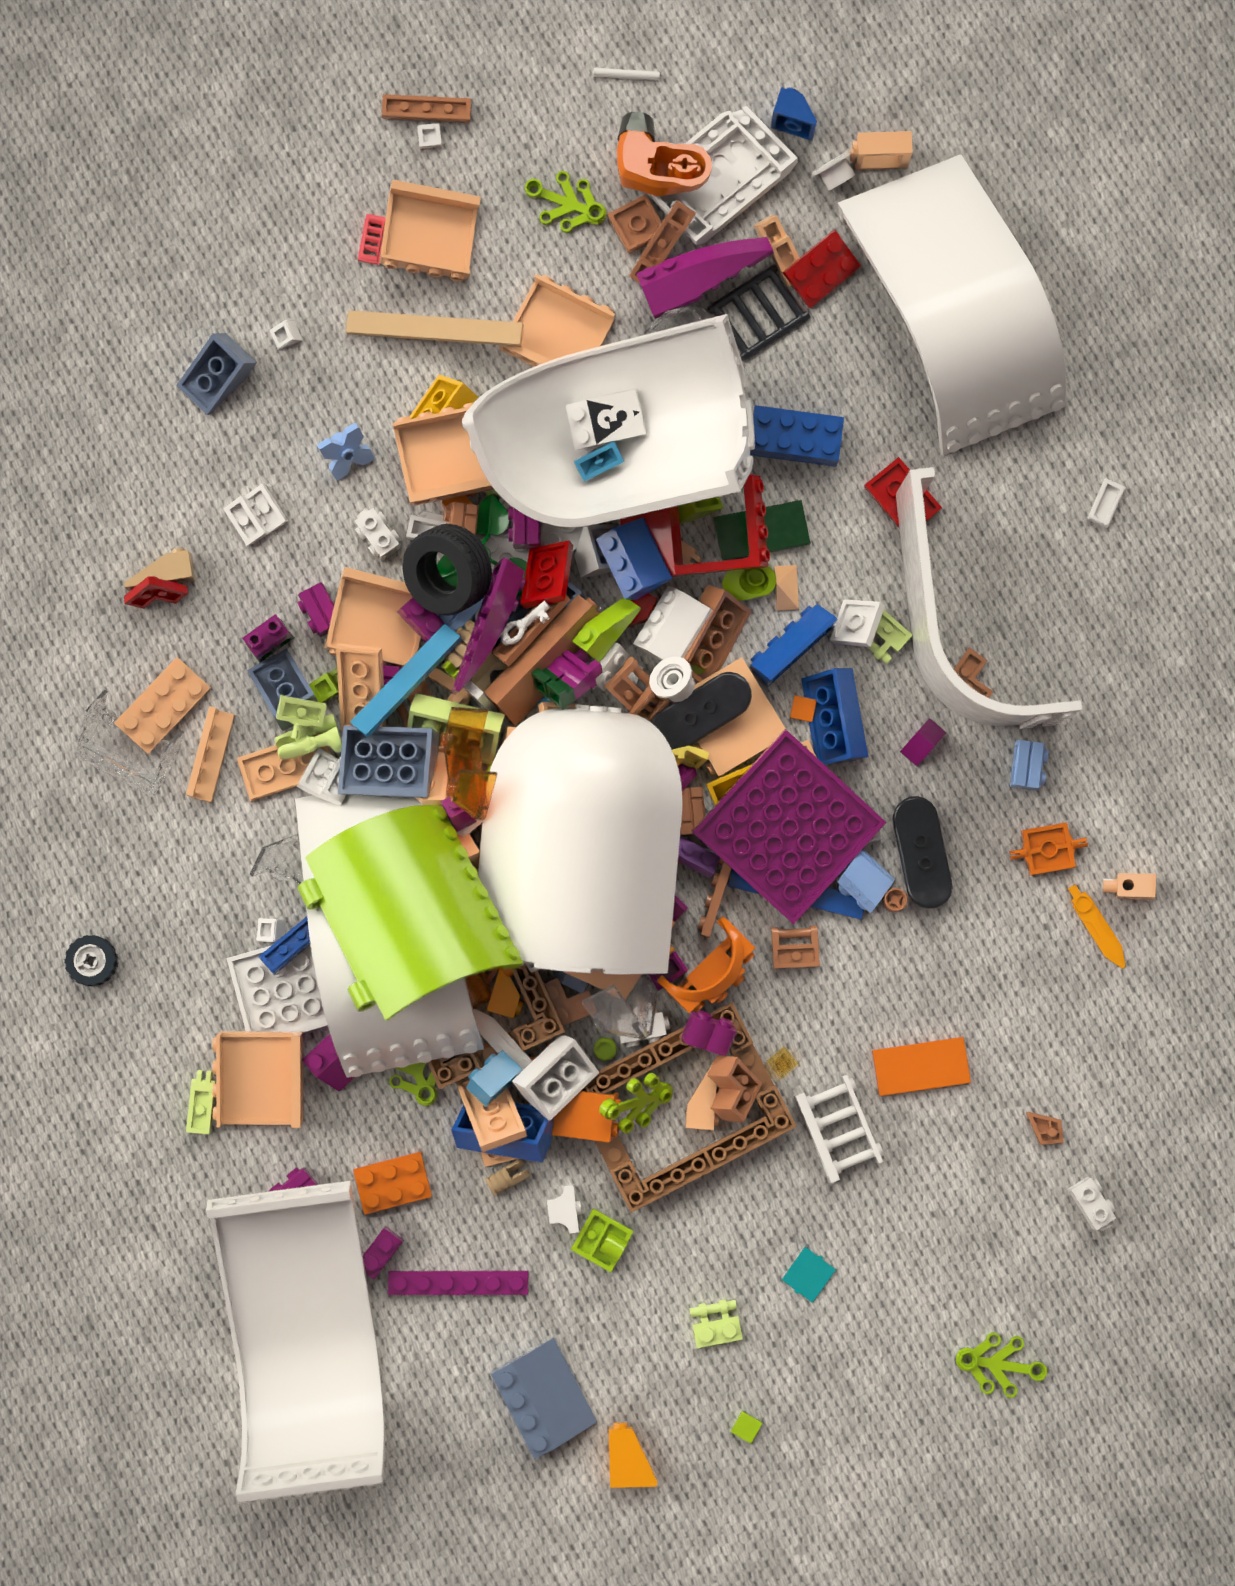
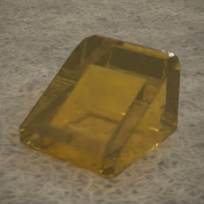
[766,1046,798,1078]

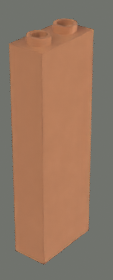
[484,594,601,726]

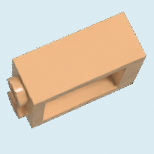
[850,131,913,170]

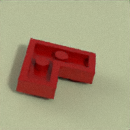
[124,576,188,609]

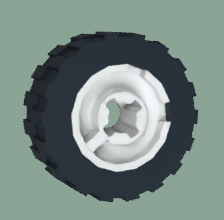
[64,935,118,986]

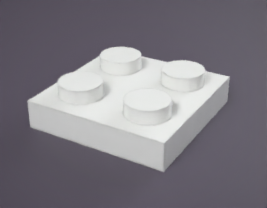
[830,599,885,647]

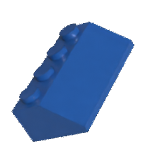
[749,604,838,687]
[801,668,869,766]
[451,1102,554,1163]

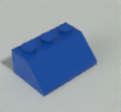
[596,518,673,600]

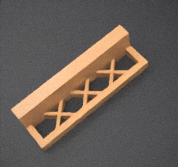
[186,706,235,803]

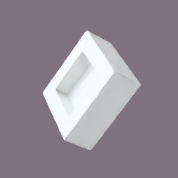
[417,123,442,149]

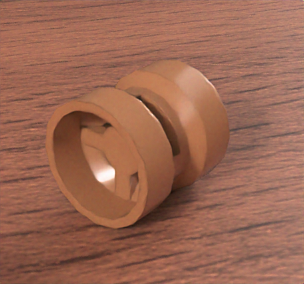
[882,888,907,912]

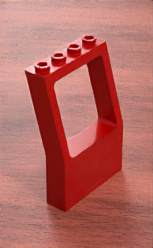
[620,474,770,577]

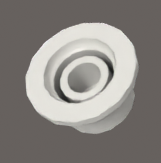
[811,150,855,191]
[649,656,695,702]

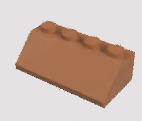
[684,585,752,683]

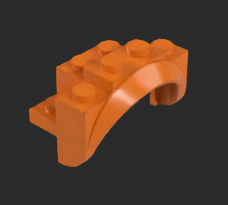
[656,916,755,1014]

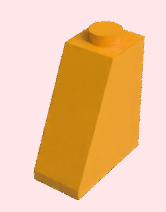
[609,1422,657,1488]

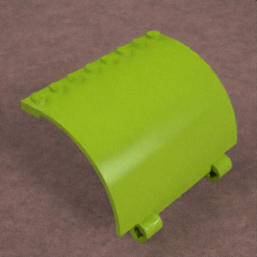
[297,805,523,1021]

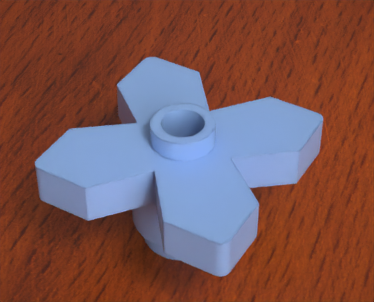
[317,423,375,480]

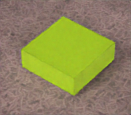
[730,1411,762,1444]

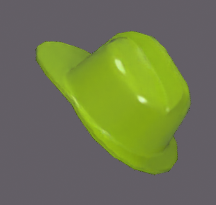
[722,566,777,601]

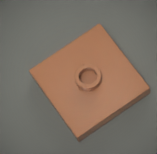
[607,194,662,255]

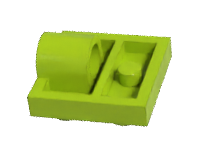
[570,1208,634,1272]

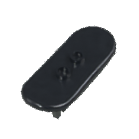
[651,672,752,750]
[892,796,953,909]

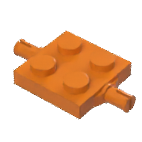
[1009,822,1088,876]

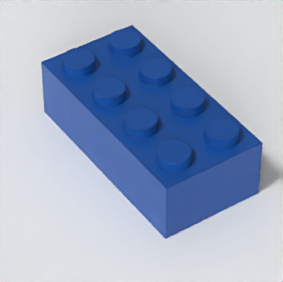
[750,405,844,467]

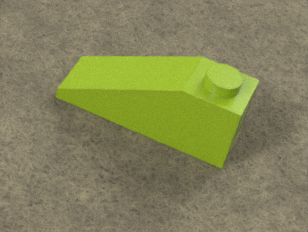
[572,597,641,663]

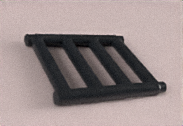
[707,264,811,361]

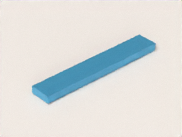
[350,624,462,738]

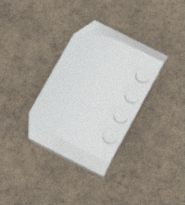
[648,106,798,245]

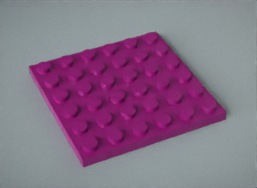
[691,729,887,925]

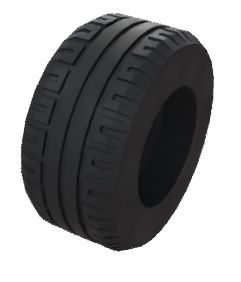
[402,524,492,616]

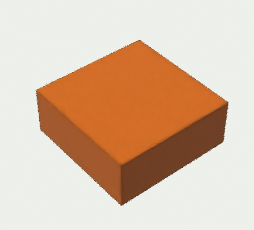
[790,695,816,722]

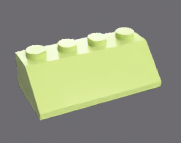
[407,693,505,765]

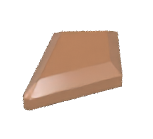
[1026,1112,1064,1145]

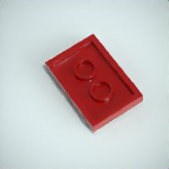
[782,230,861,308]
[864,457,942,528]
[520,540,574,609]

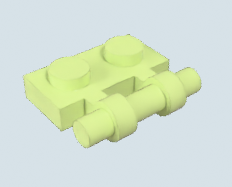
[863,610,912,664]
[689,1299,743,1348]

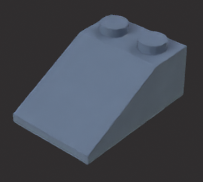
[176,333,257,415]
[247,648,318,732]

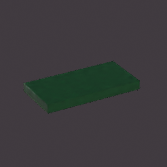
[713,500,811,561]

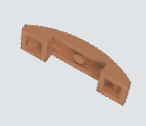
[629,200,696,283]

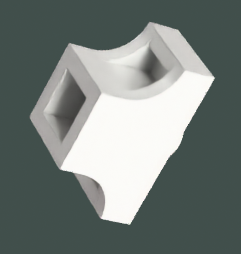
[547,1184,582,1233]

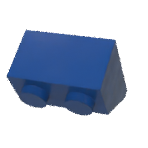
[770,87,817,141]

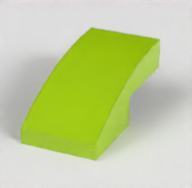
[309,668,339,703]

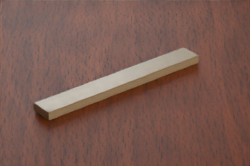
[345,310,524,347]

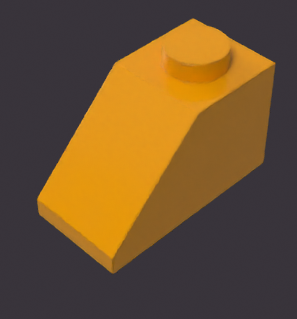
[487,968,524,1019]

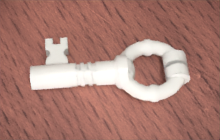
[500,601,550,645]

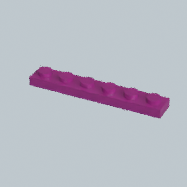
[388,1270,529,1295]

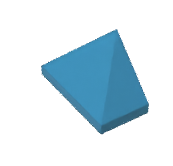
[574,441,624,481]

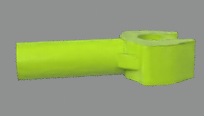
[441,660,459,680]

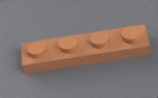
[381,94,472,123]
[492,595,570,667]
[697,858,731,938]

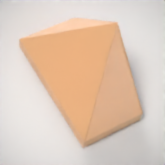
[774,565,799,611]

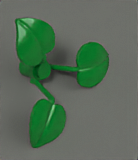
[437,494,527,596]

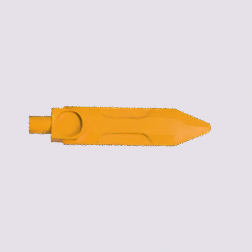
[1068,884,1126,968]

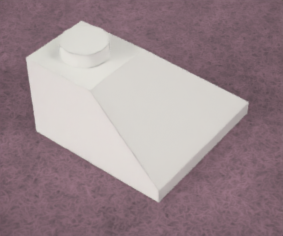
[575,524,618,577]

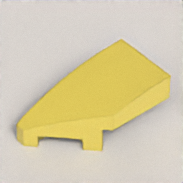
[672,746,709,770]

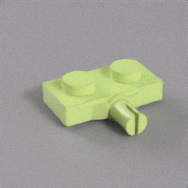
[276,695,327,739]

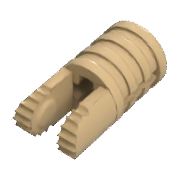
[485,1159,531,1196]

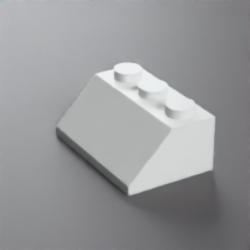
[633,586,713,661]
[512,1034,599,1121]

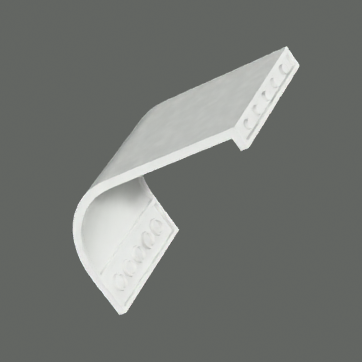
[838,154,1066,455]
[896,467,1082,729]
[295,795,484,1077]
[206,1181,385,1503]

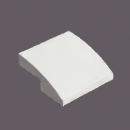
[224,484,289,546]
[297,747,346,805]

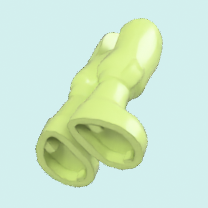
[275,714,342,759]

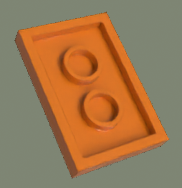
[353,1151,432,1215]

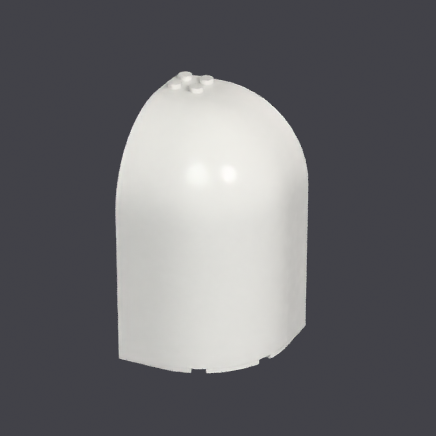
[462,314,755,527]
[478,704,682,974]

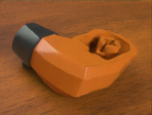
[617,112,712,196]

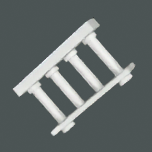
[794,1075,884,1183]

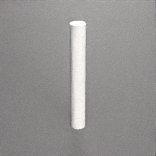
[593,68,660,81]

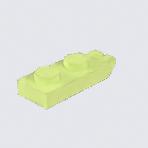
[186,1070,216,1134]

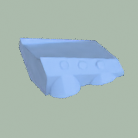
[837,849,895,913]

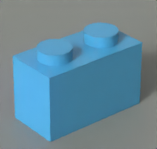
[466,1050,522,1107]

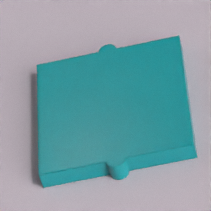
[781,1247,836,1303]

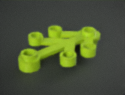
[525,171,607,233]
[389,1062,438,1106]
[599,1073,673,1134]
[955,1332,1047,1398]

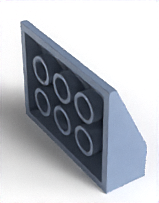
[338,725,440,798]
[491,1338,597,1460]

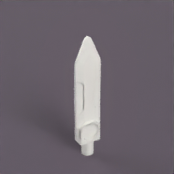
[473,1009,532,1072]

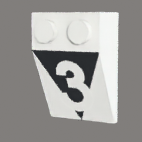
[565,389,647,450]

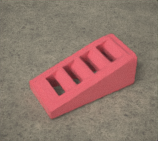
[358,214,386,265]

